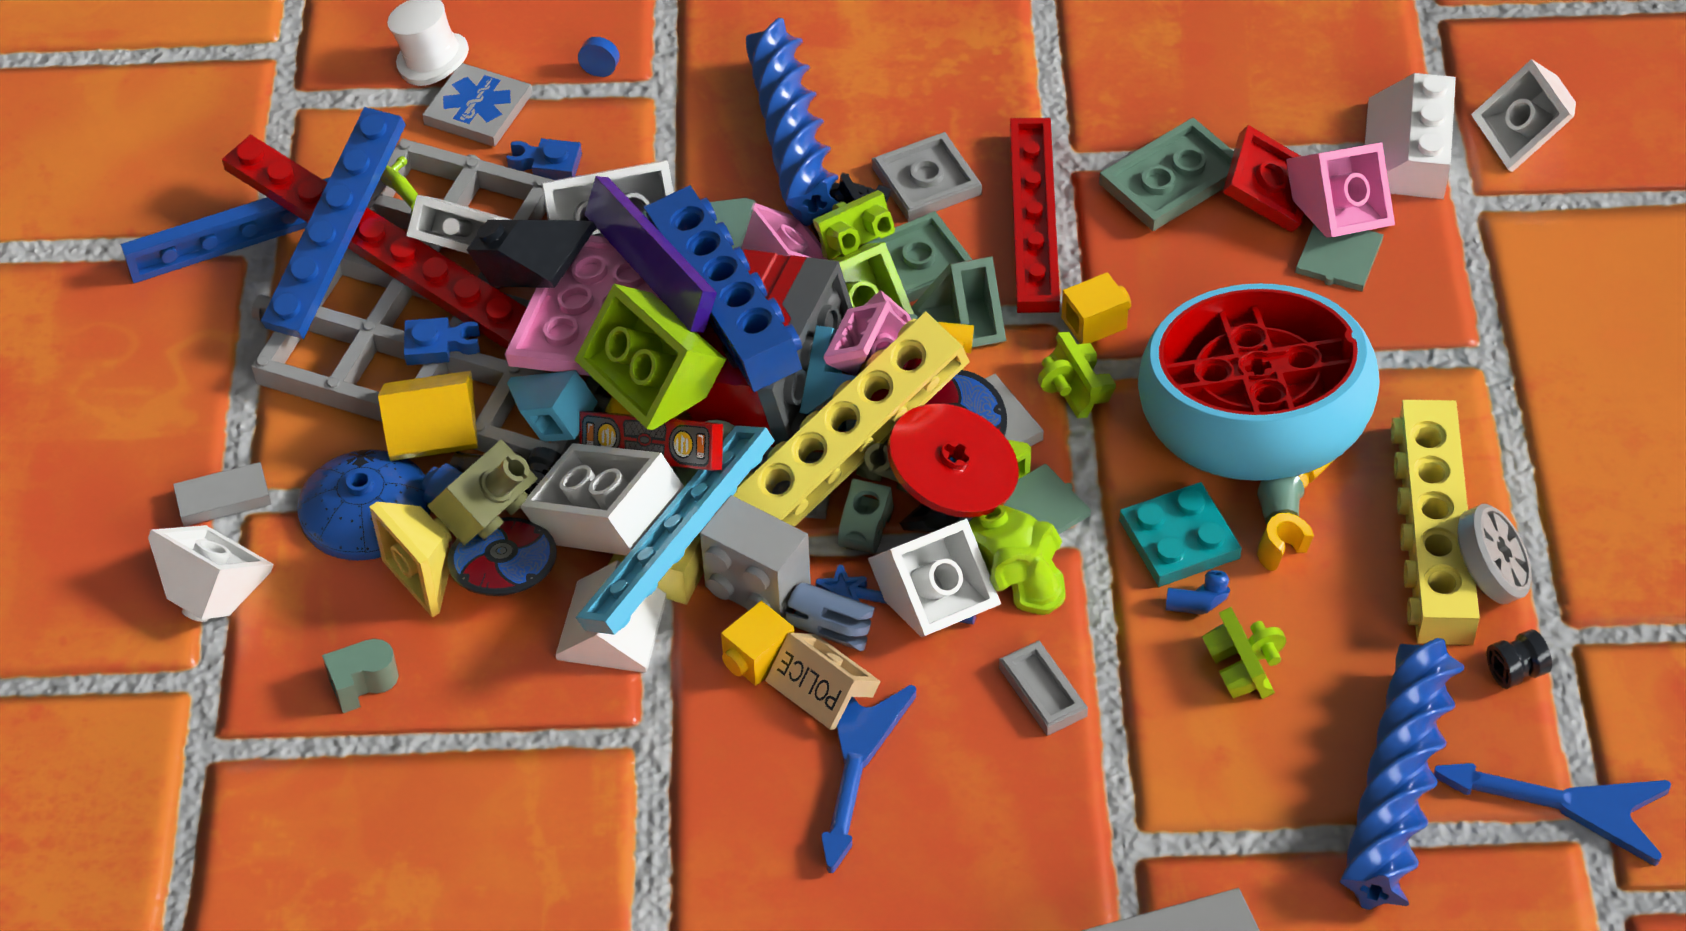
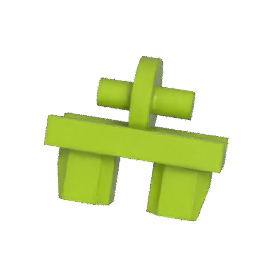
[813,190,895,260]
[1037,332,1116,418]
[1202,607,1286,699]

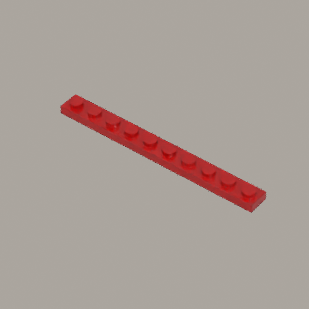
[222,134,526,350]

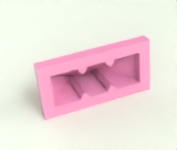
[823,301,890,376]

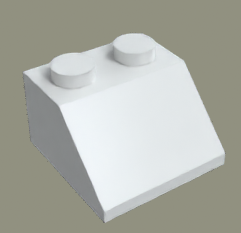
[868,519,1001,637]

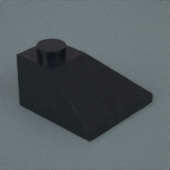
[466,219,597,288]

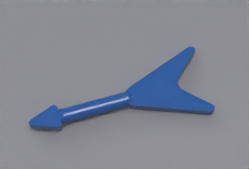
[822,685,916,873]
[1433,763,1671,866]

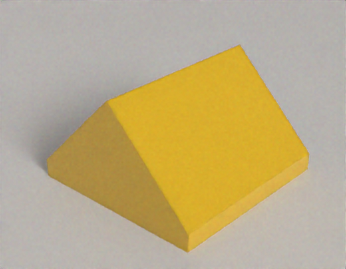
[378,370,478,461]

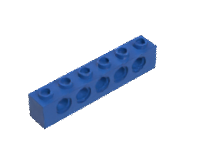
[644,185,803,392]

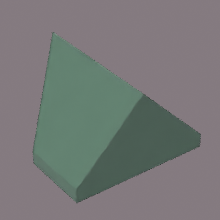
[911,256,1006,347]

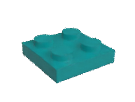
[1119,482,1242,587]

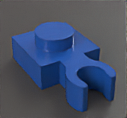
[506,138,582,180]
[404,317,480,365]

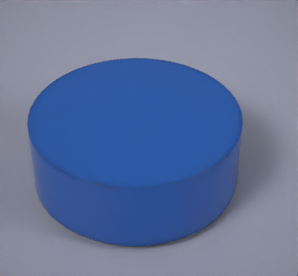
[578,37,620,77]

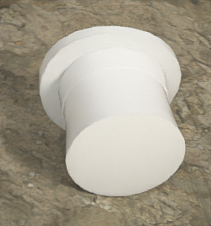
[387,0,469,86]

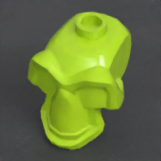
[969,505,1066,615]

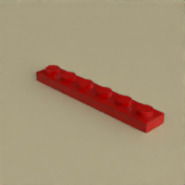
[1010,118,1060,313]

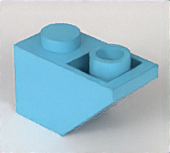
[507,370,598,442]

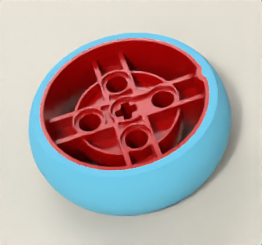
[1138,283,1380,481]

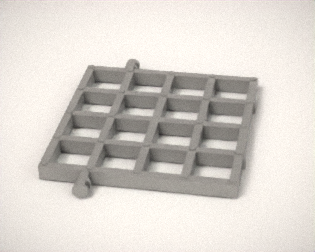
[251,138,611,460]

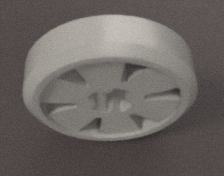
[1457,504,1531,604]

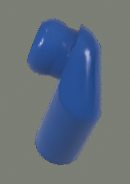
[1166,570,1230,614]

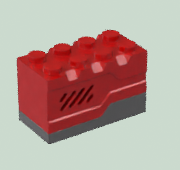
[687,249,853,447]

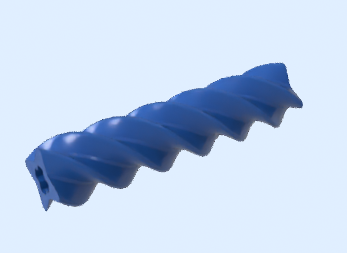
[746,18,839,226]
[1340,638,1465,910]

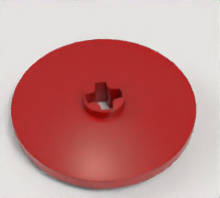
[887,404,1019,518]

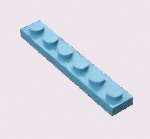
[575,426,775,635]

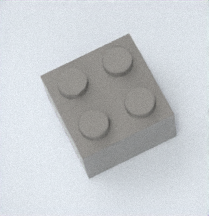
[700,495,811,620]

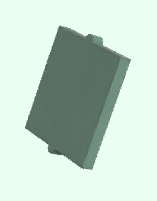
[1295,225,1384,292]
[1004,463,1091,534]

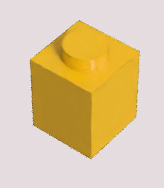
[1061,272,1131,344]
[721,600,794,686]

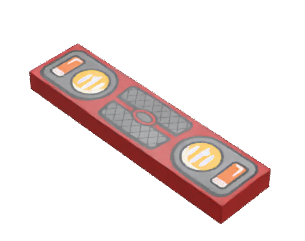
[579,411,723,471]

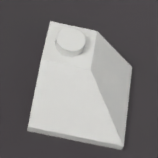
[1471,59,1576,172]
[148,525,274,622]

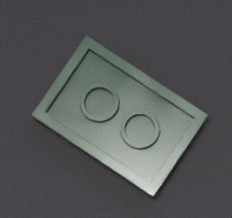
[1099,117,1234,231]

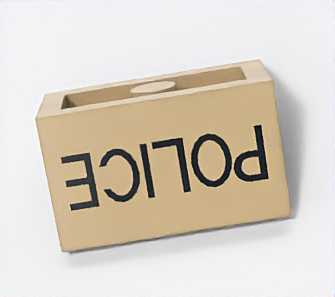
[765,633,881,729]

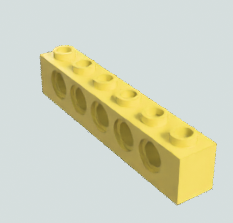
[733,311,969,527]
[1391,400,1480,645]

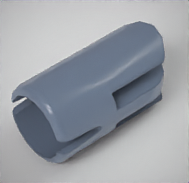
[785,582,875,651]

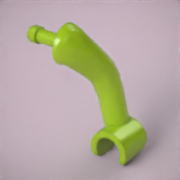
[380,156,418,216]

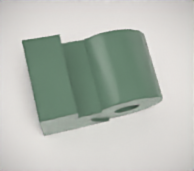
[838,478,894,554]
[322,639,399,713]

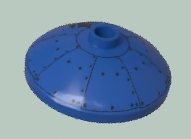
[297,449,431,561]

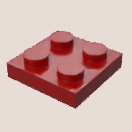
[1222,125,1304,233]

